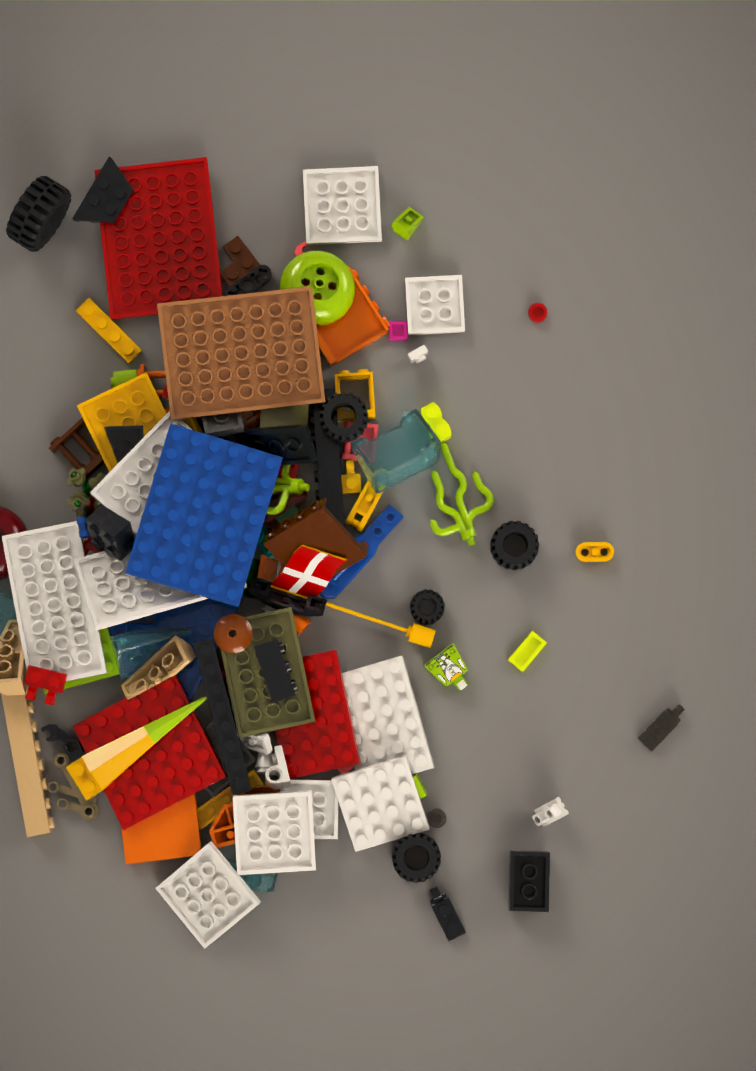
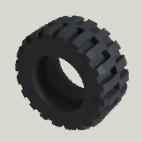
[6,176,72,252]

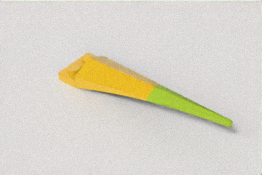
[66,697,207,800]

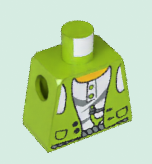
[424,643,469,691]

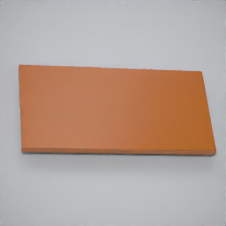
[121,793,202,864]

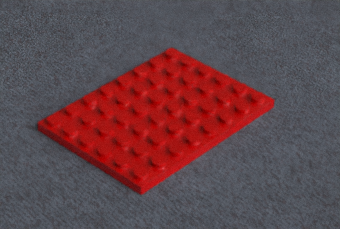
[94,157,223,320]

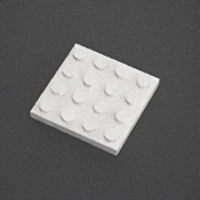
[303,166,382,245]
[331,755,430,852]
[233,791,316,875]
[155,841,261,949]

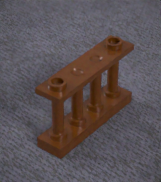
[49,417,105,480]

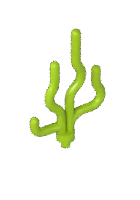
[430,443,494,546]
[266,465,310,515]

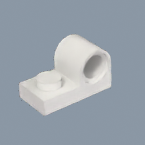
[265,745,290,790]

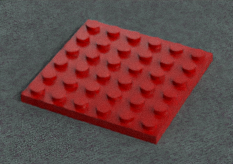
[73,674,228,831]

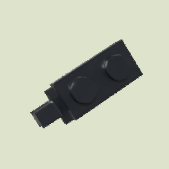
[430,886,466,941]

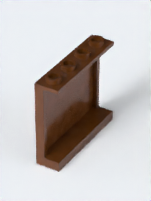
[263,498,369,576]

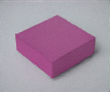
[388,321,408,341]

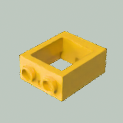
[334,369,376,422]

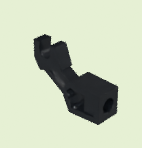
[41,724,85,763]

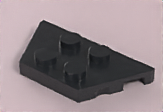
[72,156,134,224]

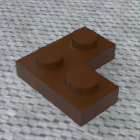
[220,236,260,287]

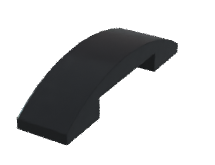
[249,577,327,617]

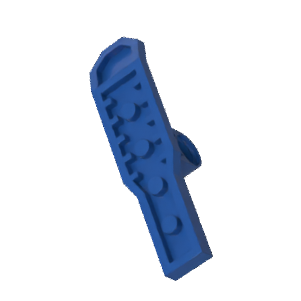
[319,504,404,599]

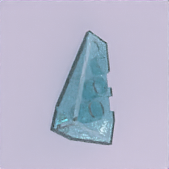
[110,628,193,680]

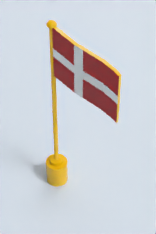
[270,545,436,648]

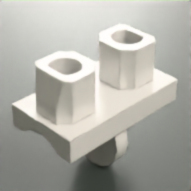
[532,797,569,827]

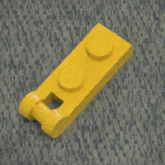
[344,477,387,532]

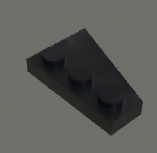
[104,425,144,463]

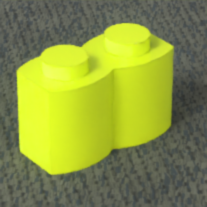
[421,402,451,445]

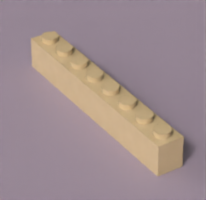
[1,685,55,837]

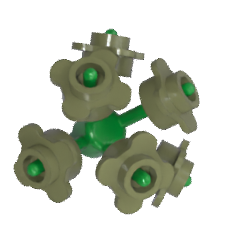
[66,468,105,517]

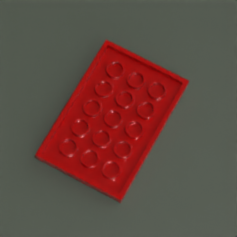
[275,649,361,779]

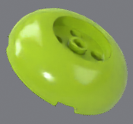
[279,250,355,325]

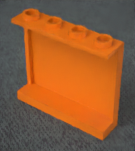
[313,265,390,368]

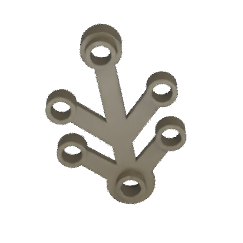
[47,753,99,821]

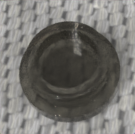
[427,809,446,828]

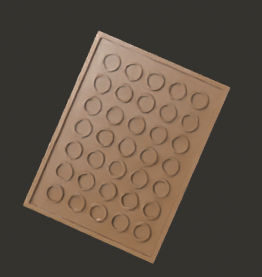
[157,286,325,420]

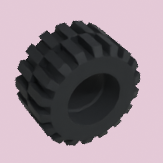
[319,392,368,443]
[490,521,539,570]
[392,833,441,883]

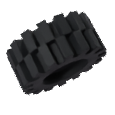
[410,589,445,625]

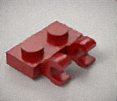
[24,665,68,705]

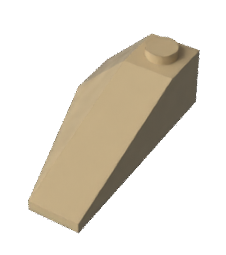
[0,619,27,696]
[121,635,196,700]

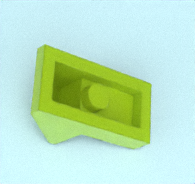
[391,207,424,240]

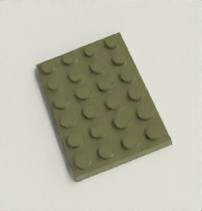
[215,607,316,738]

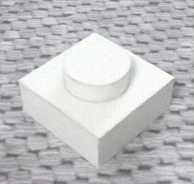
[408,345,428,364]

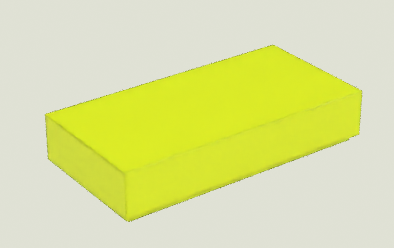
[508,630,547,672]

